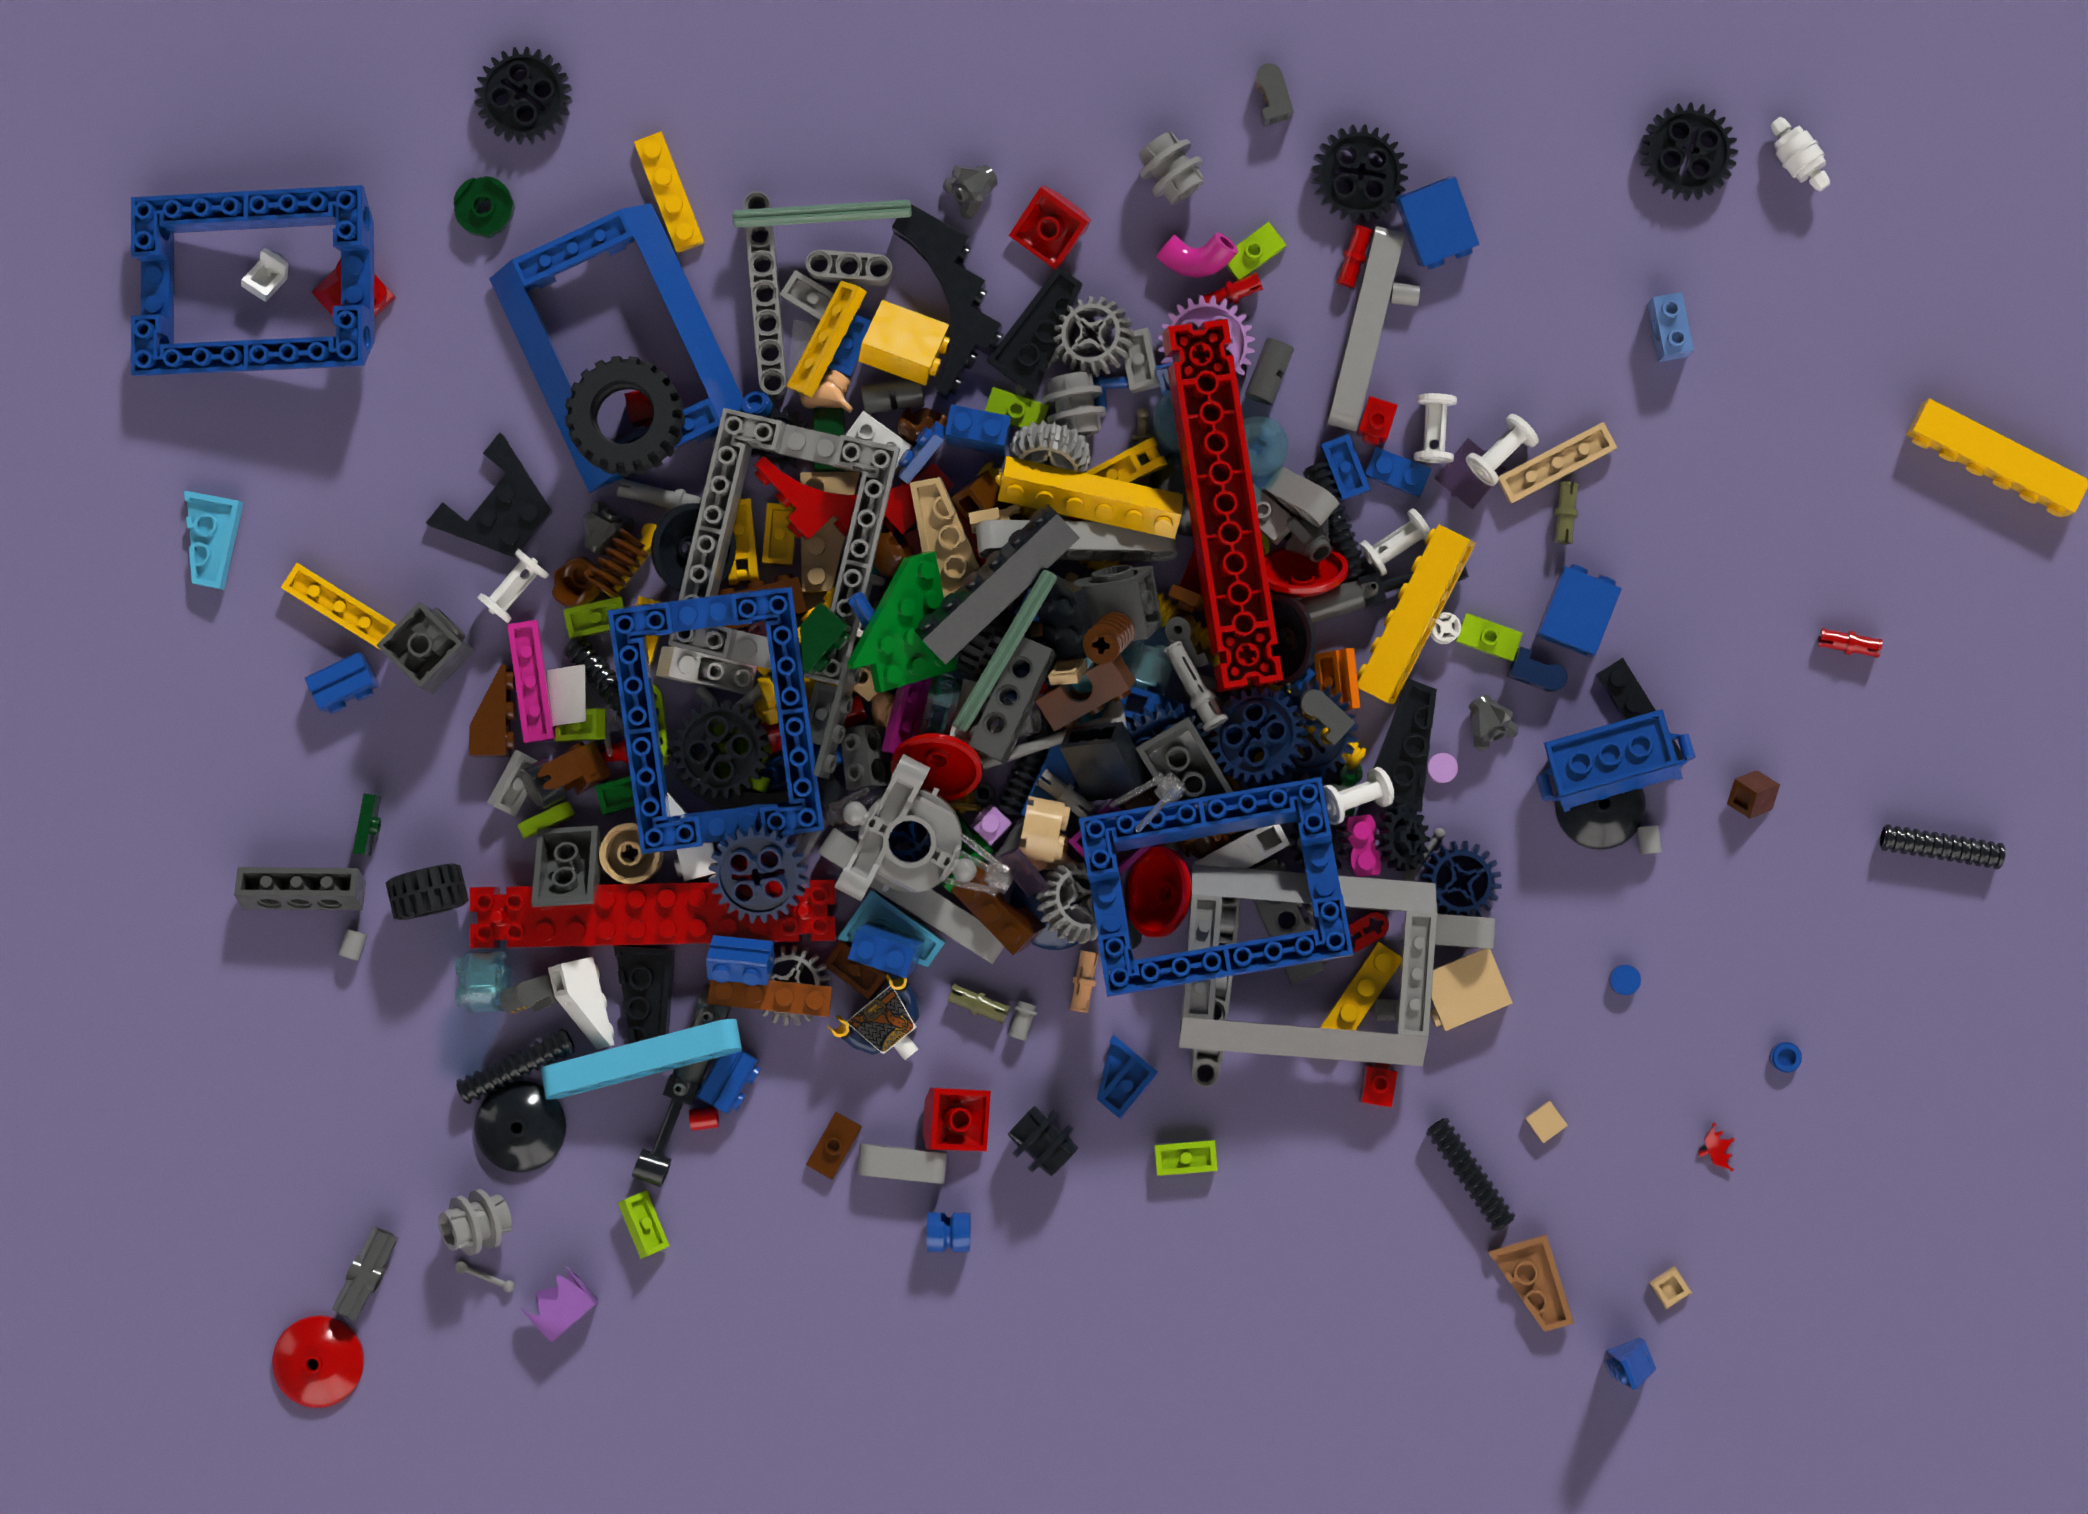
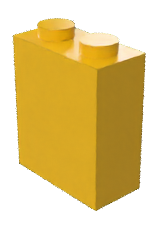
[858,300,951,386]

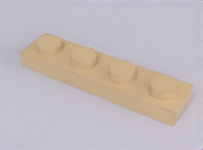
[1498,422,1618,505]

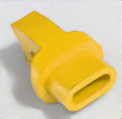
[757,675,779,725]

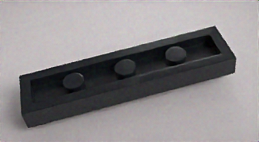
[1596,658,1683,761]

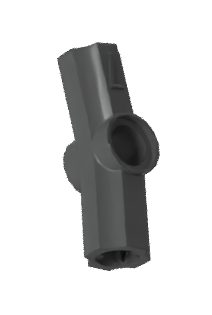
[332,1226,398,1321]

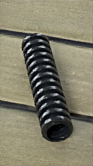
[1303,462,1369,581]
[564,636,658,722]
[996,709,1059,818]
[1880,824,2006,869]
[456,1028,575,1104]
[1426,1118,1515,1231]

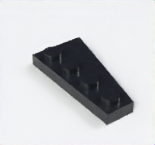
[987,266,1083,398]
[1373,678,1437,813]
[613,946,675,1044]

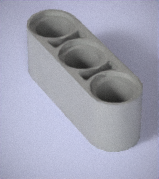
[805,250,893,287]
[1261,466,1339,527]
[1435,914,1496,949]
[857,1144,947,1184]

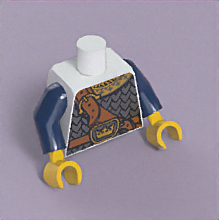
[827,974,919,1060]

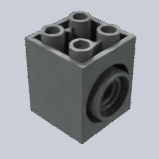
[1073,565,1162,641]
[376,601,475,694]

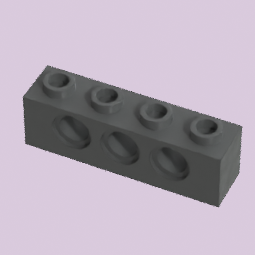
[968,636,1057,764]
[1253,859,1328,985]
[234,867,366,910]

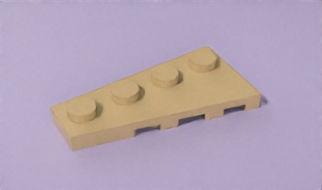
[800,471,861,593]
[910,477,981,598]

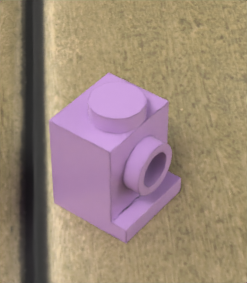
[970,805,1012,846]

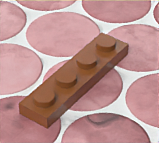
[707,980,833,1017]

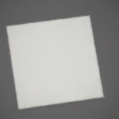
[547,664,586,726]

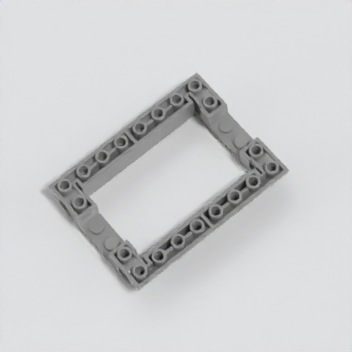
[668,408,900,685]
[1179,864,1437,1066]

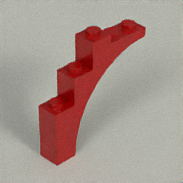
[753,456,955,540]

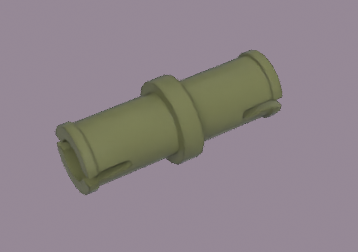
[1553,482,1579,545]
[947,983,1010,1024]

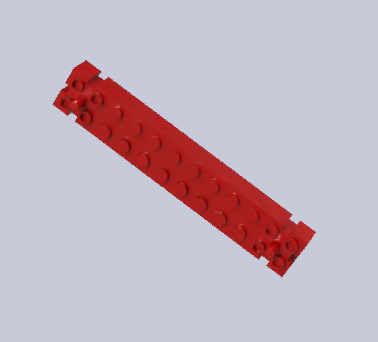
[1162,319,1284,692]
[470,880,838,949]

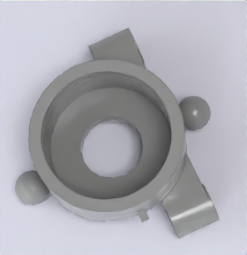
[834,754,977,902]

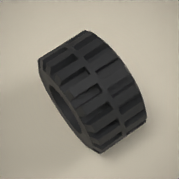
[957,609,1016,680]
[385,863,469,920]

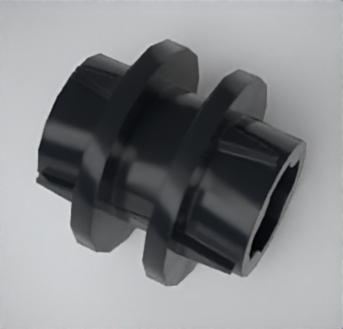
[1008,1106,1078,1176]

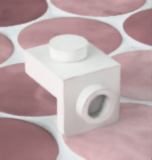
[241,247,289,302]

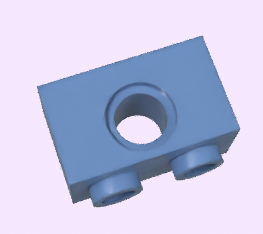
[1647,292,1694,362]

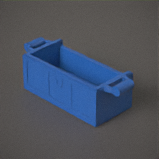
[1536,709,1696,812]

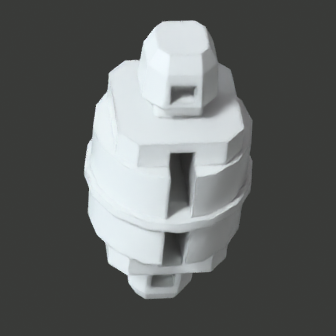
[1771,117,1830,192]

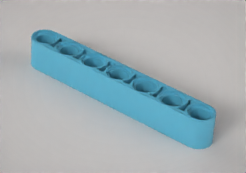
[541,1019,742,1100]

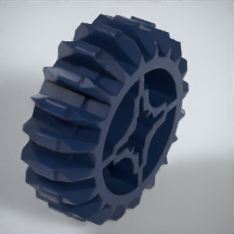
[1419,841,1502,917]

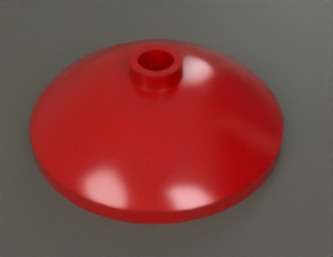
[1264,547,1348,598]
[891,733,983,801]
[1126,847,1192,938]
[272,1315,364,1408]

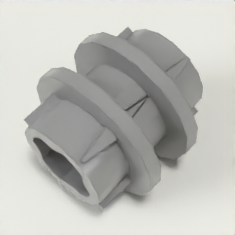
[1139,131,1204,205]
[1043,372,1106,437]
[438,1189,512,1256]

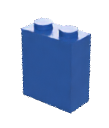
[1394,176,1480,270]
[945,404,1011,457]
[1535,564,1622,658]
[848,921,925,978]

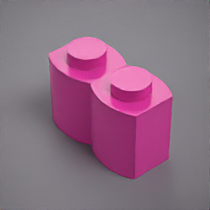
[1344,814,1381,878]

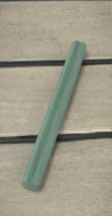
[732,200,912,228]
[953,570,1057,732]

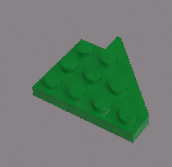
[847,551,957,692]

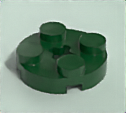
[453,176,515,238]

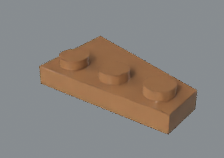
[1488,1234,1574,1332]

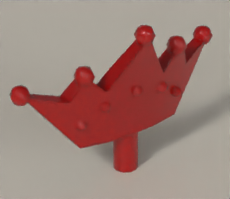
[1698,1123,1735,1172]

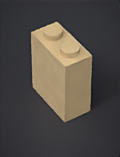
[1430,948,1513,1031]

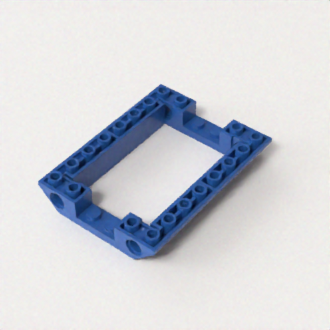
[131,185,374,376]
[489,203,744,493]
[608,587,824,854]
[1079,777,1354,997]

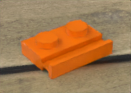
[1314,648,1360,710]

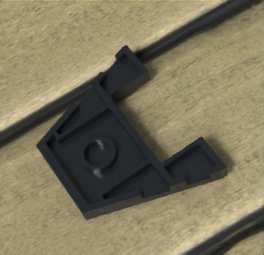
[426,433,553,558]
[1028,576,1092,663]

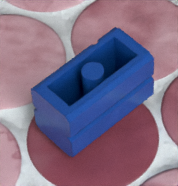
[305,652,379,714]
[706,935,775,986]
[696,1050,761,1114]

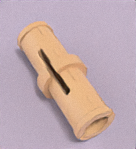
[1069,950,1099,1013]

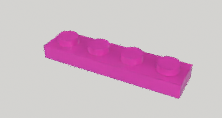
[507,620,555,744]

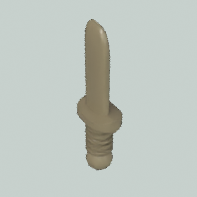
[1132,408,1154,477]

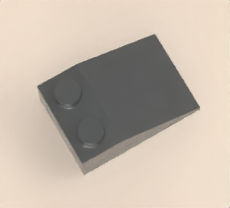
[1136,717,1235,803]
[531,826,602,907]

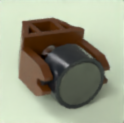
[520,742,611,810]

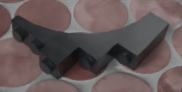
[892,204,1004,400]

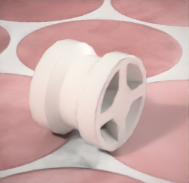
[1430,612,1461,644]

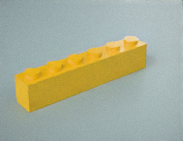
[1906,398,2088,517]
[997,456,1183,539]
[1357,524,1476,705]

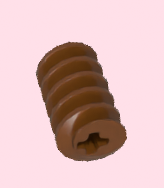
[586,528,648,597]
[1083,612,1135,664]

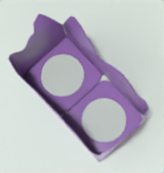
[520,1267,599,1342]

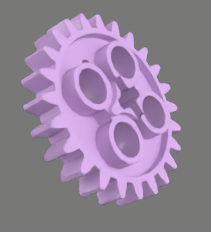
[1158,295,1255,375]

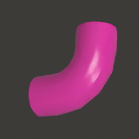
[1155,232,1238,278]

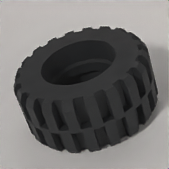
[565,356,685,477]

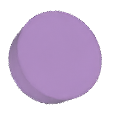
[1427,753,1458,783]

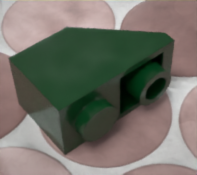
[800,603,852,675]

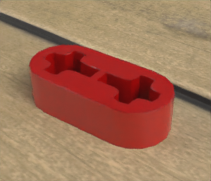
[1348,912,1389,953]

